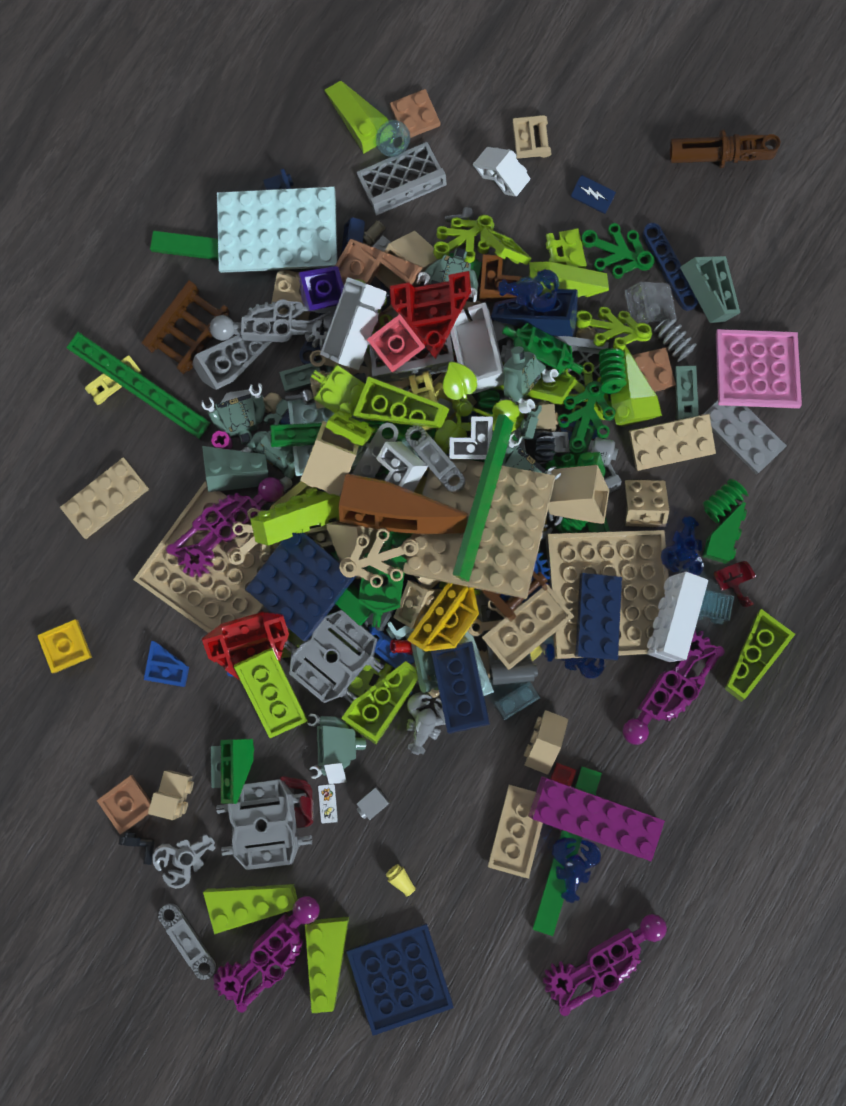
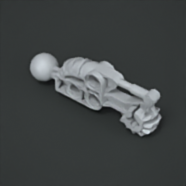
[209,299,337,350]

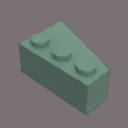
[680,256,740,323]
[202,446,268,492]

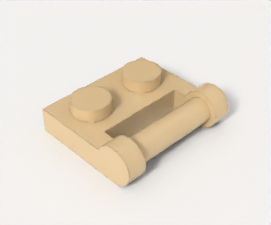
[512,116,551,159]

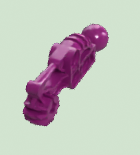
[166,477,284,578]
[623,630,725,745]
[213,896,320,1013]
[543,914,667,1016]

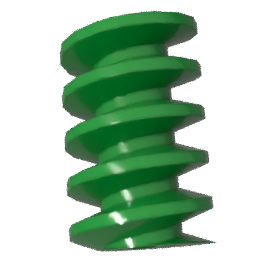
[599,348,627,394]
[703,479,749,524]

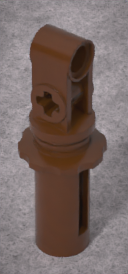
[670,129,781,168]

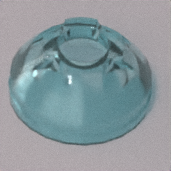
[376,120,410,157]

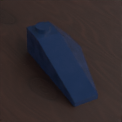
[491,289,578,337]

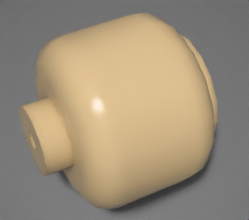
[576,326,597,340]
[263,392,282,414]

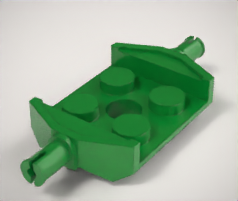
[502,323,584,377]
[358,534,407,628]

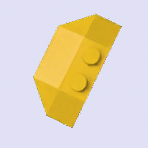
[407,583,479,651]

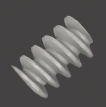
[653,318,697,362]

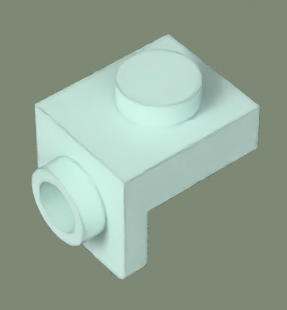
[386,621,414,640]

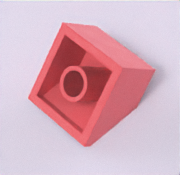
[367,314,425,373]

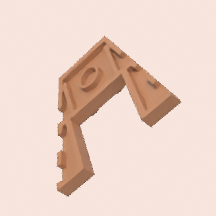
[335,239,423,332]

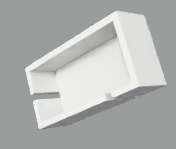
[320,277,387,370]
[451,302,504,395]
[647,572,708,662]

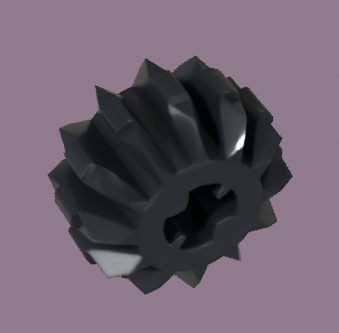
[526,429,556,464]

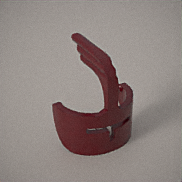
[713,561,756,607]
[280,776,313,828]

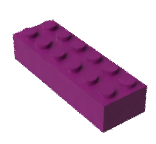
[528,776,665,862]

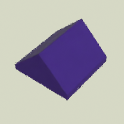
[299,266,344,311]

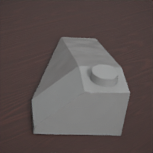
[192,326,272,390]

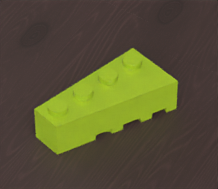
[353,376,449,429]
[250,488,340,546]
[725,609,795,702]
[203,884,297,934]
[305,917,349,1013]

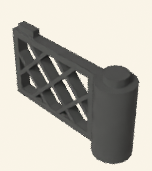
[481,604,538,685]

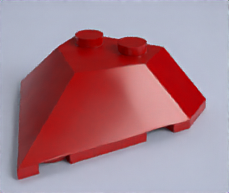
[390,271,471,359]
[202,612,289,681]

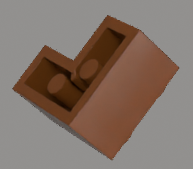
[479,254,522,302]

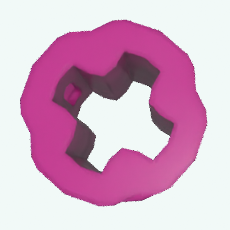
[211,431,233,450]

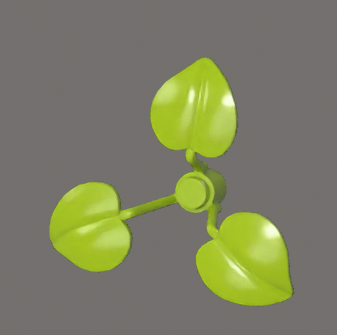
[434,362,524,454]

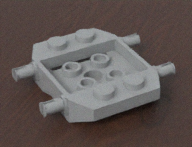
[284,610,384,704]
[216,779,312,870]

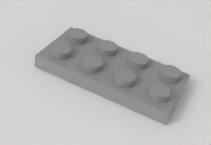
[704,401,787,475]

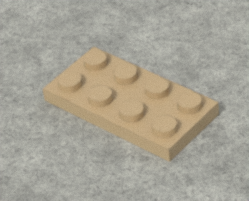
[629,414,716,471]
[60,457,149,539]
[482,584,574,670]
[488,784,543,879]

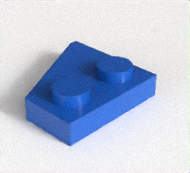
[144,641,189,687]

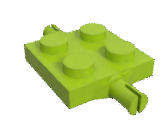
[311,364,365,416]

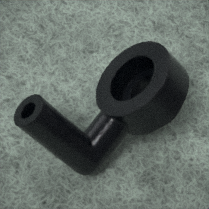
[118,832,155,865]

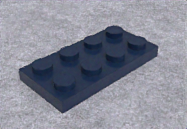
[575,573,622,660]
[431,641,490,734]

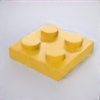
[37,619,92,673]

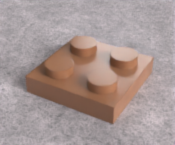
[390,89,440,140]
[632,348,676,392]
[97,775,151,835]

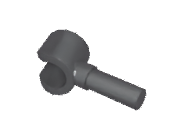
[445,207,473,221]
[285,390,315,405]

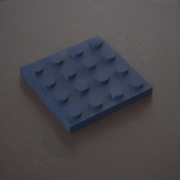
[245,532,356,641]
[347,923,454,1036]

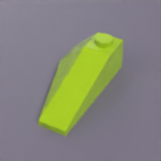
[325,81,397,154]
[528,262,609,298]
[611,346,662,427]
[341,661,418,744]

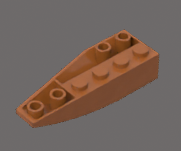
[339,474,468,534]

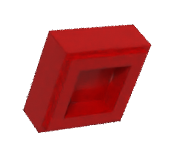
[550,762,576,786]

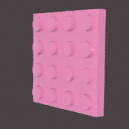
[716,329,802,408]

